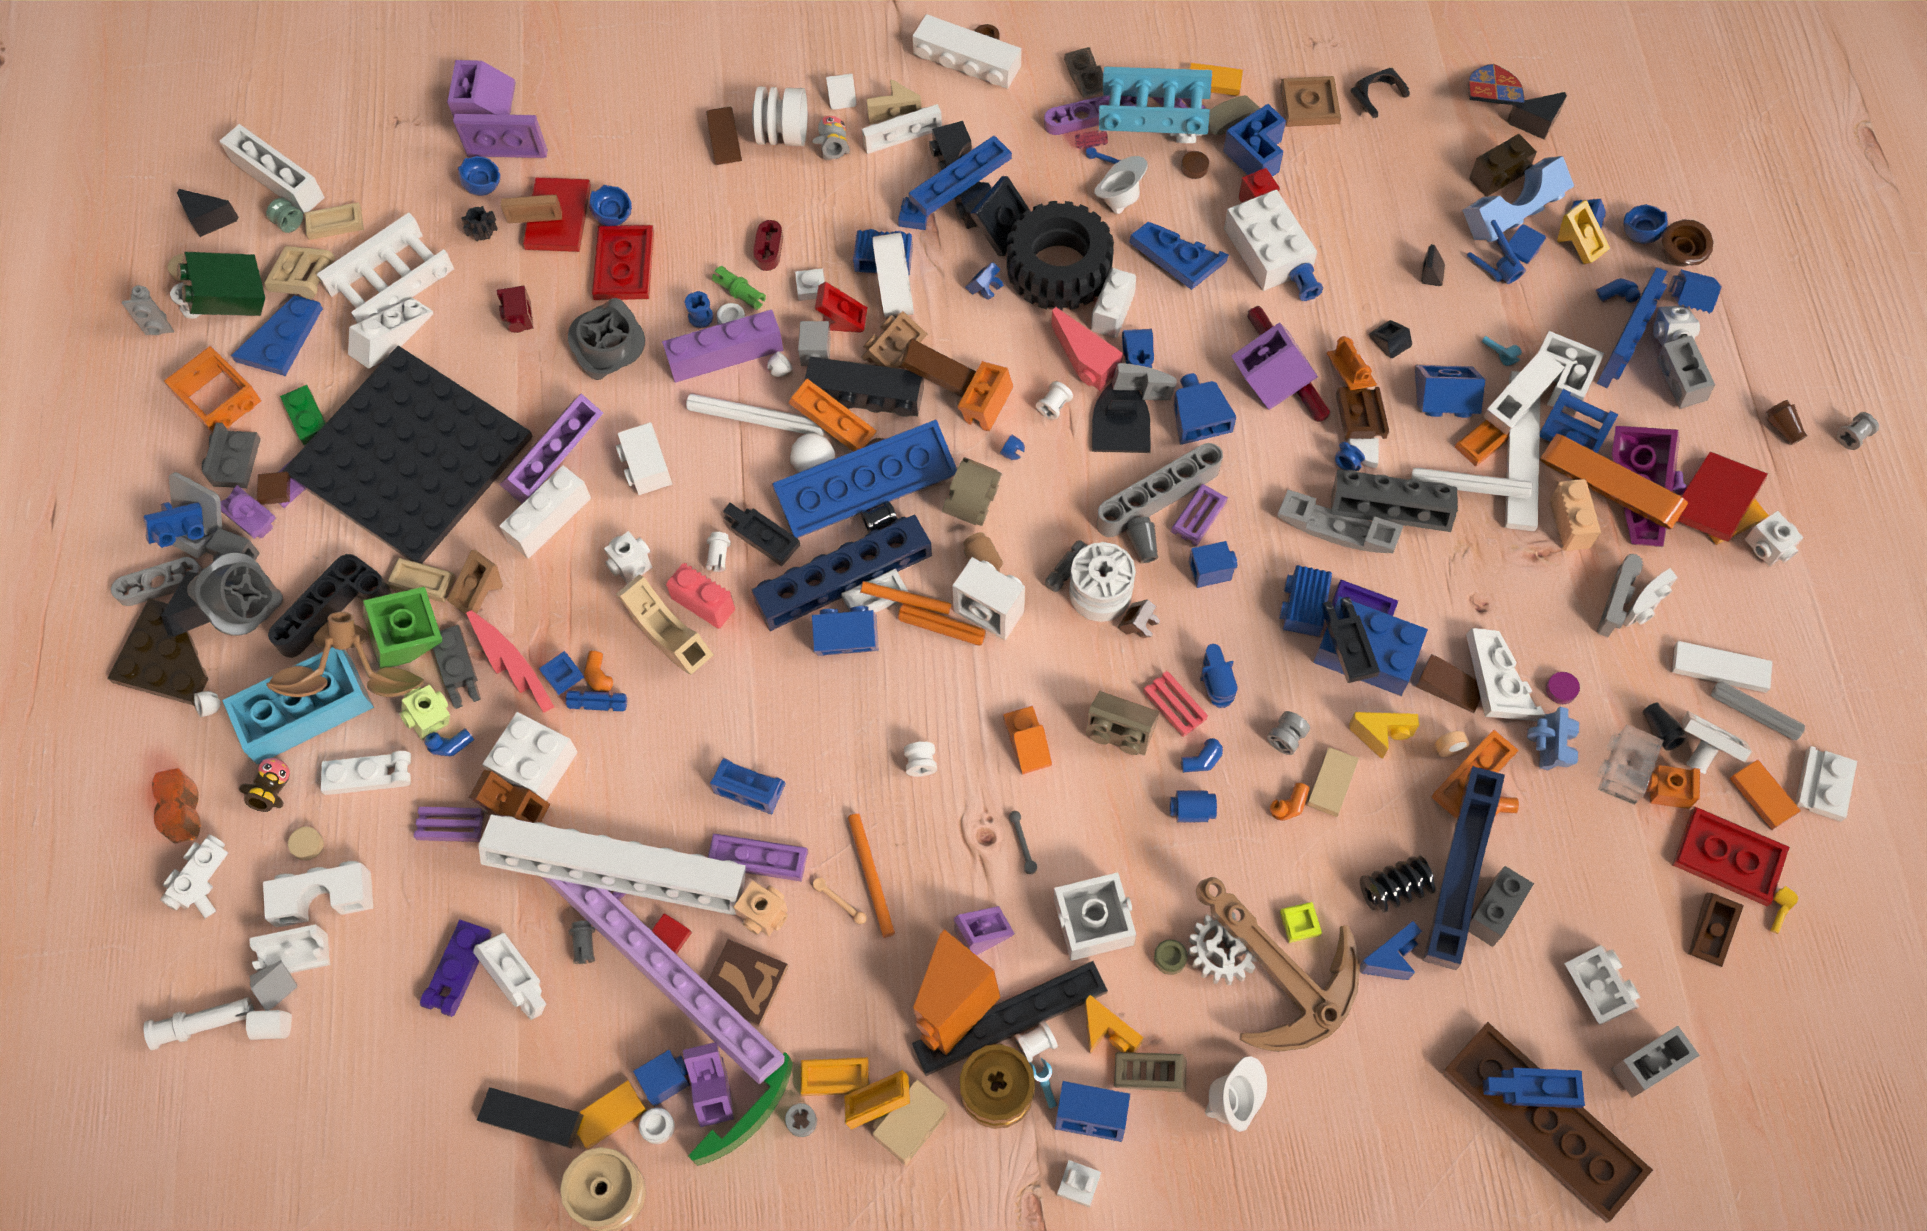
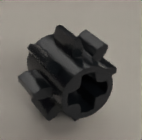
[461,206,498,242]

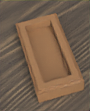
[501,195,562,224]

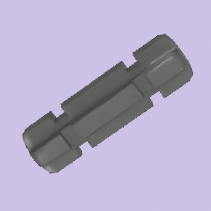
[1045,540,1088,592]

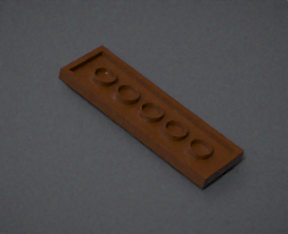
[1442,1022,1653,1223]

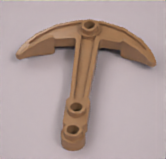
[1196,877,1360,1052]

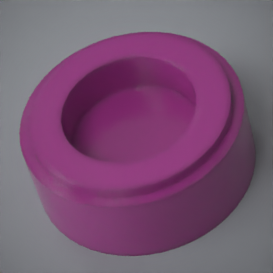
[1546,672,1580,704]

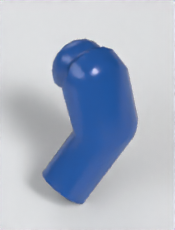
[1596,278,1641,303]
[424,728,474,757]
[1181,738,1223,773]

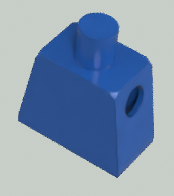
[1174,373,1236,445]

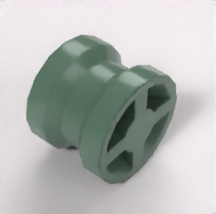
[266,198,303,233]

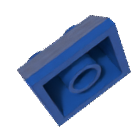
[1415,365,1485,418]

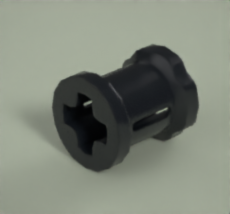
[861,501,898,533]

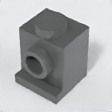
[205,528,260,561]

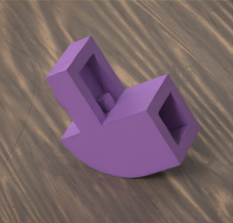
[683,1042,734,1128]

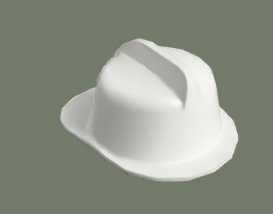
[1094,156,1148,214]
[1205,1056,1267,1132]

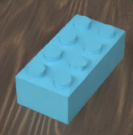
[222,647,374,765]

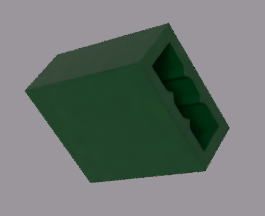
[177,252,265,316]

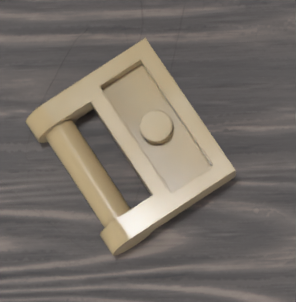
[264,246,335,299]

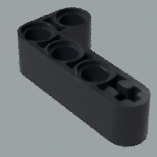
[268,554,391,658]

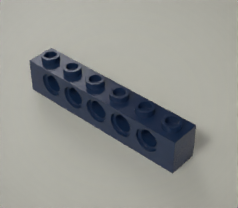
[751,514,932,631]

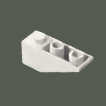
[348,298,433,369]
[1484,349,1565,435]

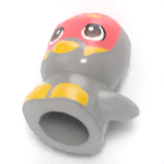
[812,115,850,161]

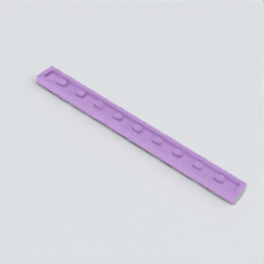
[542,877,785,1084]

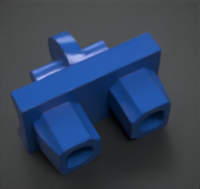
[143,502,204,548]

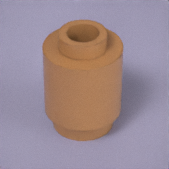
[963,532,1003,572]

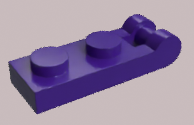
[420,920,492,1017]

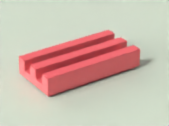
[1143,671,1208,737]

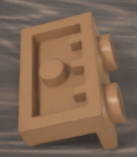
[861,311,927,369]

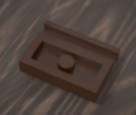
[1336,387,1389,439]

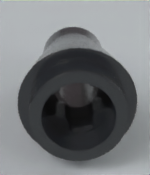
[1642,702,1687,751]

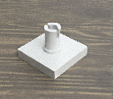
[1681,711,1752,774]

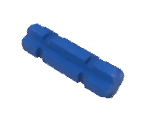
[566,690,628,711]

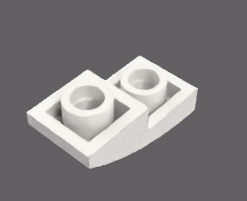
[1623,568,1678,627]

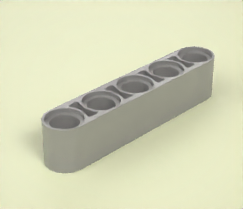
[1097,443,1223,537]

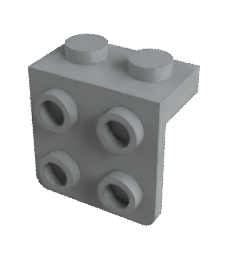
[169,472,222,558]

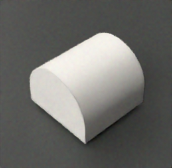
[246,1010,292,1040]

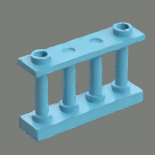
[1099,67,1212,134]

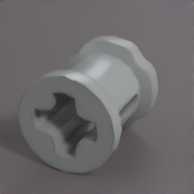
[1837,412,1879,450]

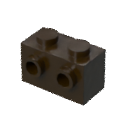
[1469,134,1537,197]

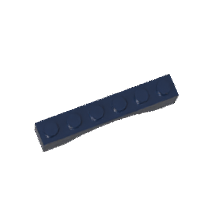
[1423,766,1505,970]

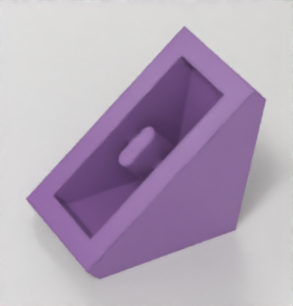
[954,906,1015,955]

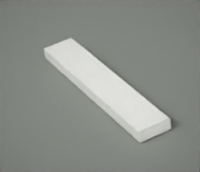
[1505,371,1540,531]

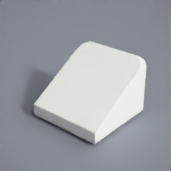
[826,74,857,110]

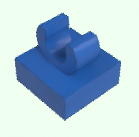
[898,197,929,230]
[965,262,1004,300]
[539,651,584,696]

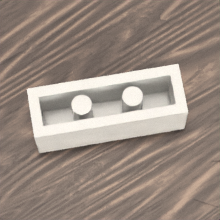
[499,465,591,559]

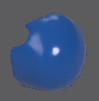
[458,156,501,196]
[589,185,632,226]
[1623,204,1668,244]

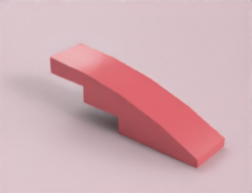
[466,610,554,713]

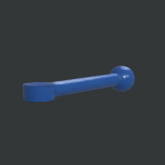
[1086,147,1121,164]

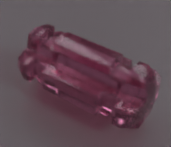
[1075,131,1108,149]

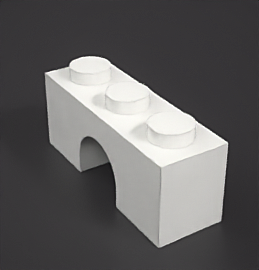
[263,861,373,928]

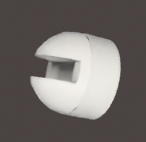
[767,352,793,377]
[194,691,221,717]

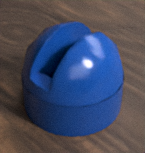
[1000,434,1025,460]

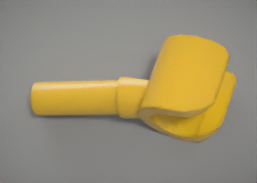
[1770,886,1799,934]

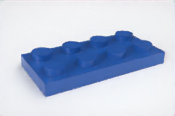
[1596,267,1668,388]

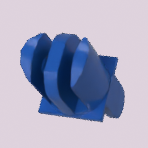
[1200,644,1238,708]

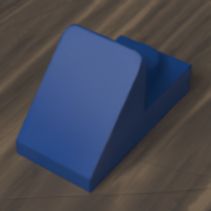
[1360,921,1422,980]

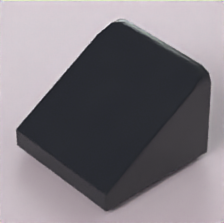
[1421,244,1445,286]
[1369,320,1412,358]

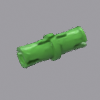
[712,266,766,310]

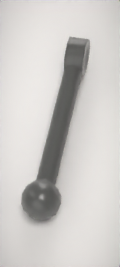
[1009,811,1037,874]

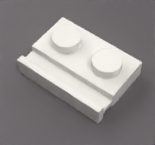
[1795,746,1857,822]

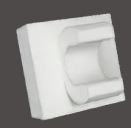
[1057,1160,1101,1208]

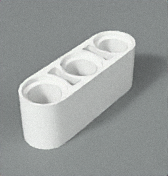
[873,232,914,319]

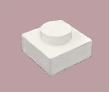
[795,268,825,301]

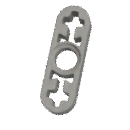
[111,557,203,606]

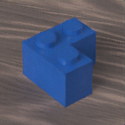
[1223,104,1286,177]

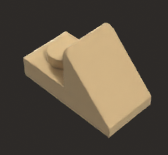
[867,79,922,125]

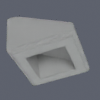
[250,960,297,1011]

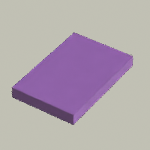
[453,114,548,158]

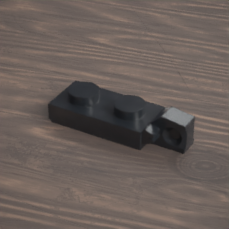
[723,503,800,567]

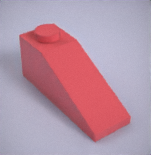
[1051,307,1123,391]

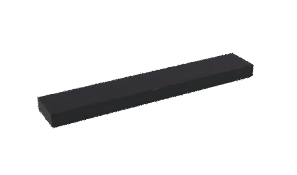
[912,961,1108,1076]

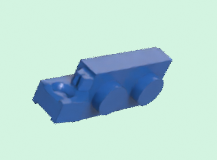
[1483,1068,1585,1108]

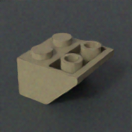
[1086,691,1159,755]

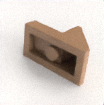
[447,549,503,615]

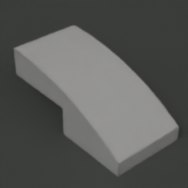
[1112,363,1177,400]

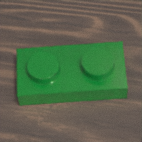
[280,384,326,445]

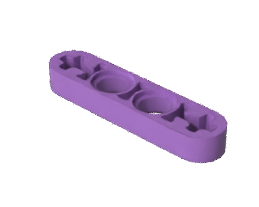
[1044,95,1137,135]

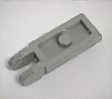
[1597,554,1643,637]

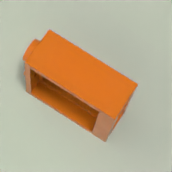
[164,346,262,433]

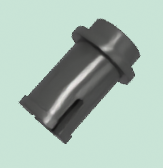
[568,921,595,964]

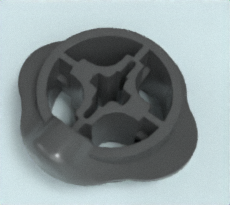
[568,298,645,380]
[187,553,283,636]

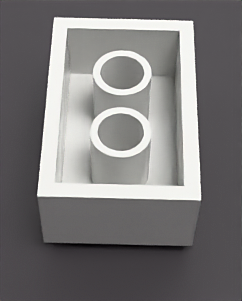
[1224,190,1317,291]

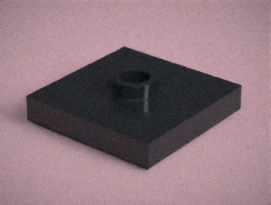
[969,176,1031,256]

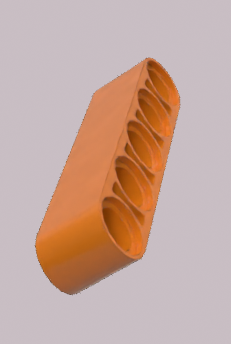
[1540,434,1688,530]

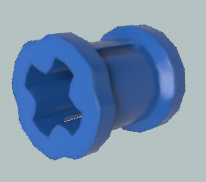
[1289,263,1323,301]
[684,291,714,328]

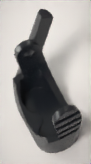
[1350,68,1410,118]

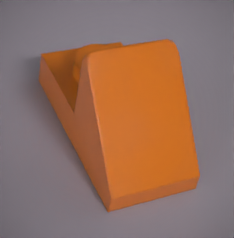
[1003,706,1052,774]

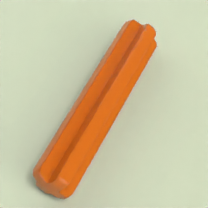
[898,604,986,646]

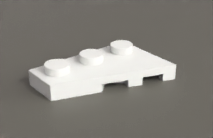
[1466,628,1546,721]

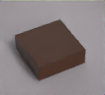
[257,472,291,505]

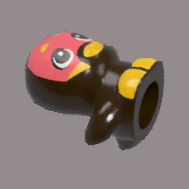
[238,758,290,812]

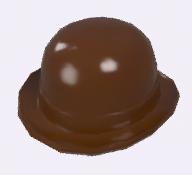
[1662,219,1714,267]

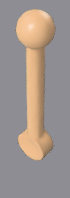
[813,878,867,925]

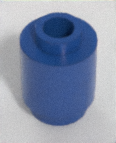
[1170,790,1217,823]

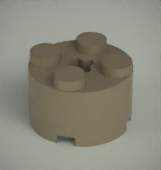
[942,457,1002,526]

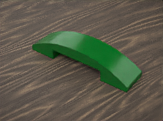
[688,1052,793,1166]

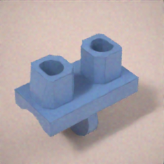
[1527,706,1579,770]

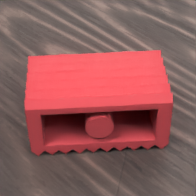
[666,563,735,629]

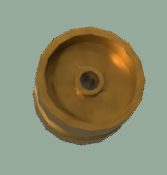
[959,1044,1035,1129]

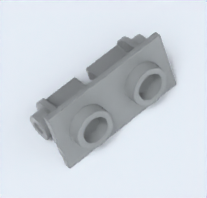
[122,285,174,335]

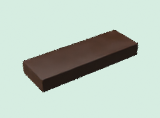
[900,339,976,397]

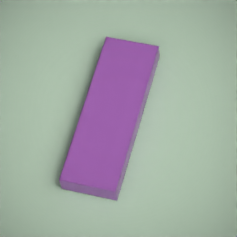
[708,833,808,882]

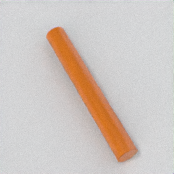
[860,581,951,615]

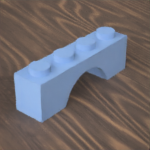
[1462,156,1574,242]

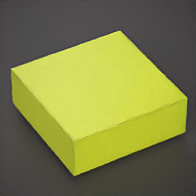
[1280,902,1322,943]

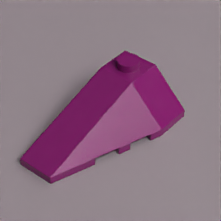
[1612,426,1680,547]

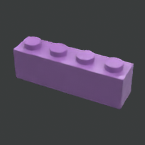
[662,309,784,383]
[499,393,603,504]

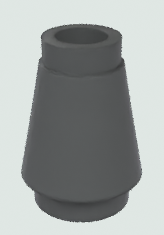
[1126,517,1159,563]

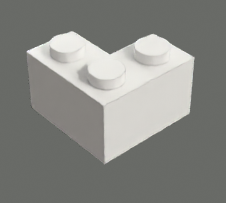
[1539,331,1604,416]

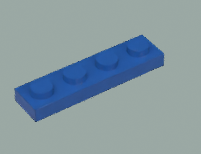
[909,135,1012,217]

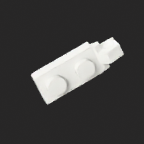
[473,933,546,1020]

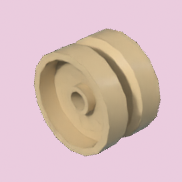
[560,1147,646,1231]

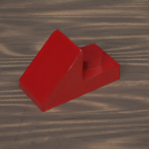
[815,281,868,333]

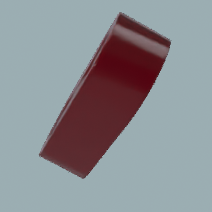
[753,220,783,271]

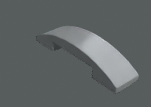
[1278,490,1404,553]

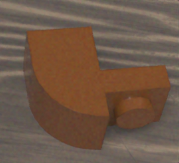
[468,770,550,823]

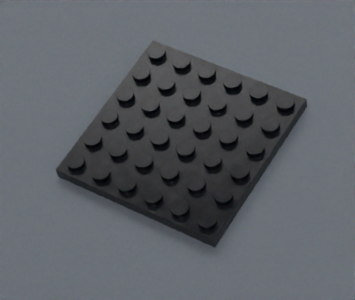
[282,345,533,564]

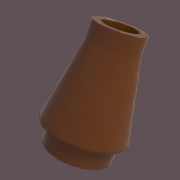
[1766,400,1807,445]

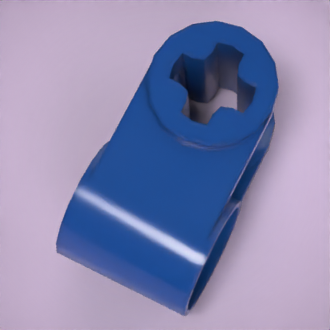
[1122,328,1154,368]

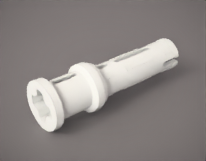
[143,997,254,1050]

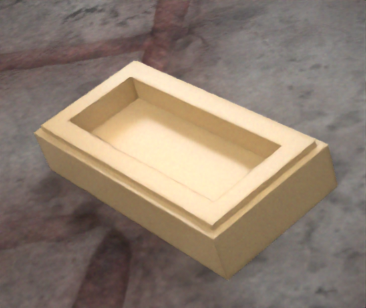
[304,202,364,240]
[386,558,456,603]
[1307,747,1359,817]

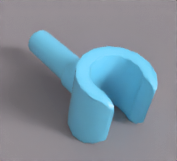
[1482,336,1522,366]
[1029,1058,1057,1108]

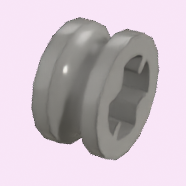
[785,1103,817,1137]

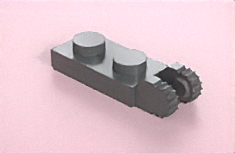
[433,625,481,709]

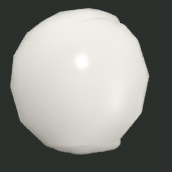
[790,433,835,473]

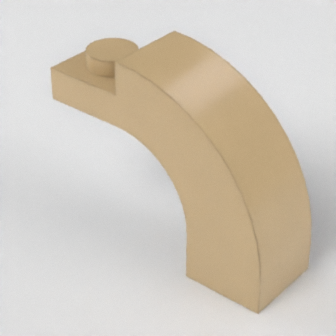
[616,575,714,675]

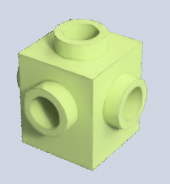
[399,684,450,740]

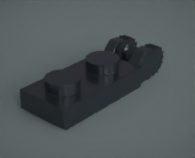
[1322,597,1380,683]

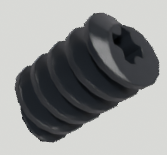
[1360,855,1436,913]

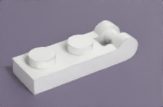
[321,751,411,795]

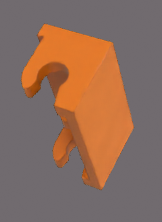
[958,361,1014,432]

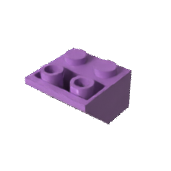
[447,60,516,118]
[1231,322,1318,410]

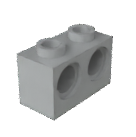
[1657,335,1715,409]

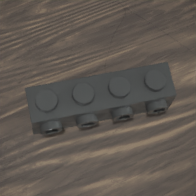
[1331,469,1458,532]

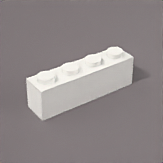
[912,14,1021,89]
[220,124,325,214]

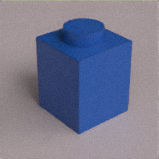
[1189,541,1238,588]
[633,1050,690,1107]

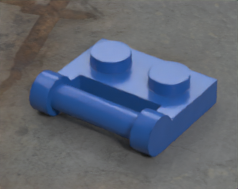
[1540,389,1618,453]

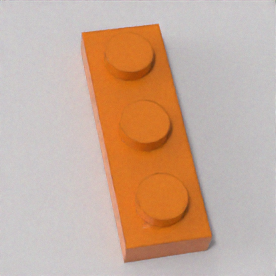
[789,379,877,452]
[1431,730,1519,818]

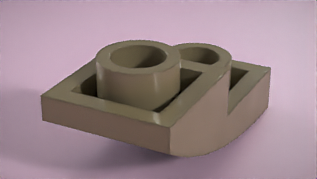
[1208,95,1260,135]

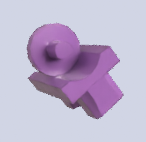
[220,485,276,539]

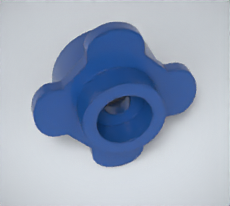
[1335,442,1365,471]

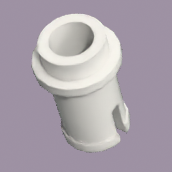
[706,532,731,572]

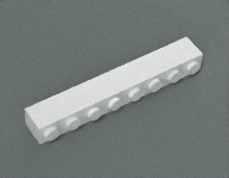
[478,815,746,916]

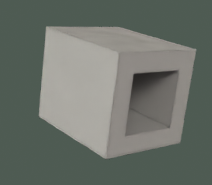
[798,321,831,366]

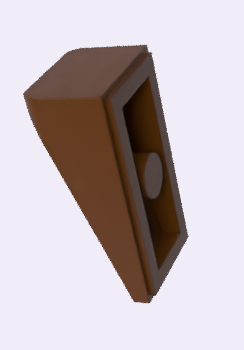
[706,107,742,165]
[1416,654,1481,713]
[1688,893,1744,967]

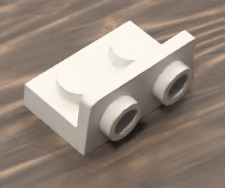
[1564,945,1641,1025]

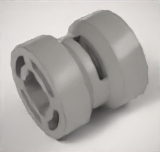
[1267,711,1310,755]

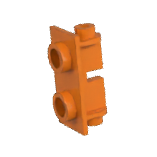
[1327,336,1377,391]

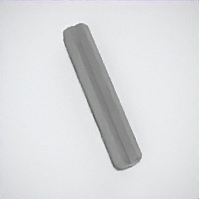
[1711,681,1805,740]

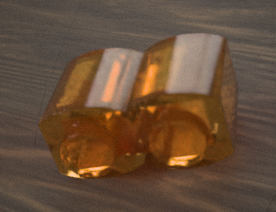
[152,768,201,844]

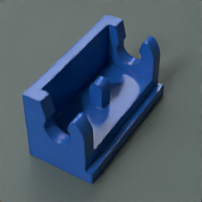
[710,758,786,815]
[1055,1081,1130,1142]

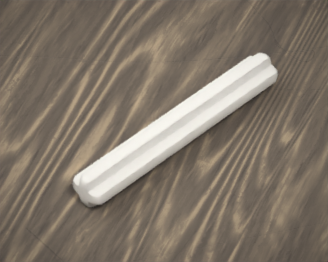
[1411,468,1532,499]

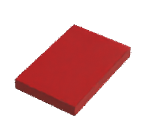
[523,177,591,252]
[592,225,654,300]
[1677,451,1768,542]
[1672,807,1790,906]

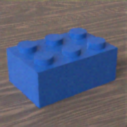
[1313,596,1428,696]

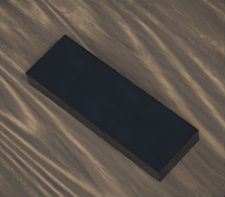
[477,1087,584,1149]

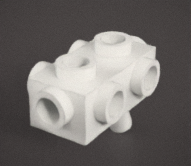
[160,834,228,918]

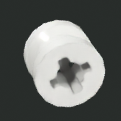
[904,742,937,777]

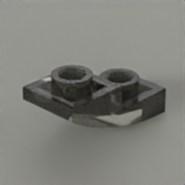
[1064,47,1103,98]

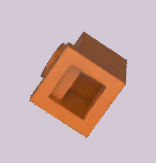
[1646,765,1700,809]

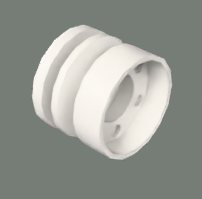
[752,86,808,146]
[1069,542,1136,622]

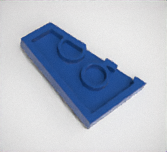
[1129,221,1229,290]
[231,295,323,376]

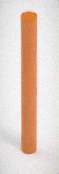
[848,813,895,938]

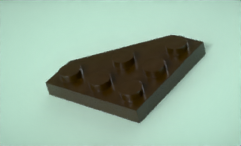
[107,599,209,706]

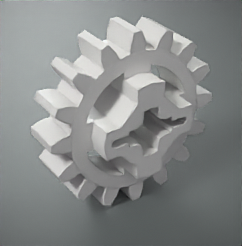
[1188,912,1258,985]

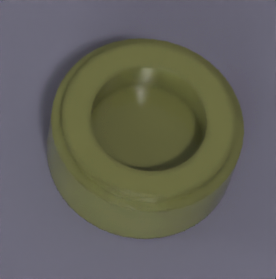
[1154,939,1188,975]

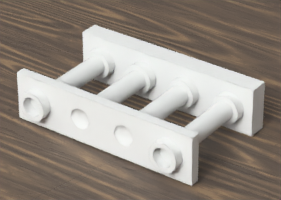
[317,213,454,323]

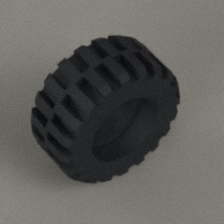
[1007,201,1114,311]

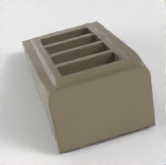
[1114,1052,1187,1092]

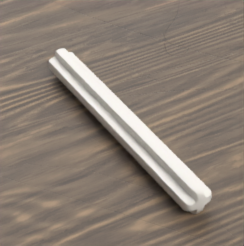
[686,394,825,436]

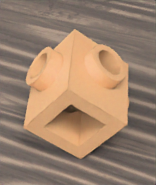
[733,880,788,936]

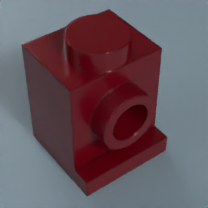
[496,285,534,333]

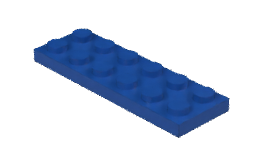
[772,420,957,539]

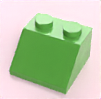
[363,587,442,669]

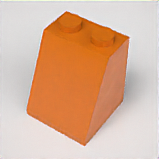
[913,929,1000,1055]

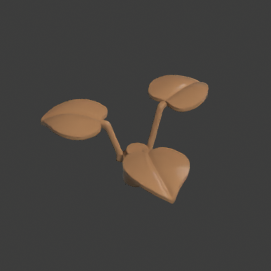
[266,612,424,697]

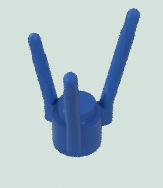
[1467,220,1526,284]

